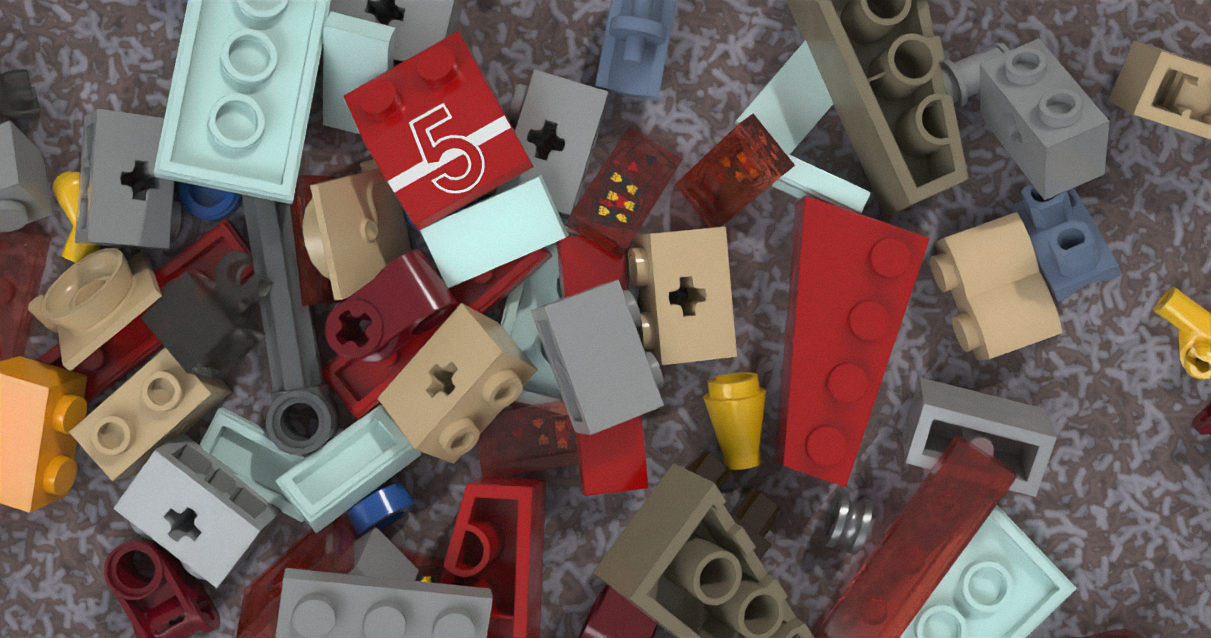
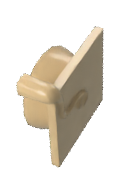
[303,159,411,300]
[28,248,162,371]

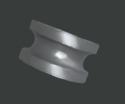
[823,491,873,555]

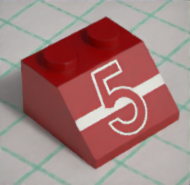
[343,31,534,231]

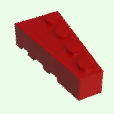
[774,196,930,487]
[441,476,546,638]

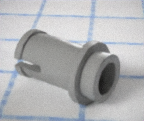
[940,42,1010,108]

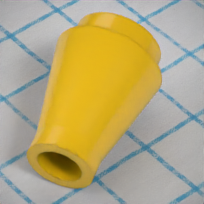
[703,372,766,470]

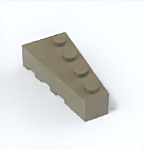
[786,0,969,218]
[593,463,814,638]

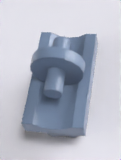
[595,0,677,101]
[1009,184,1121,302]

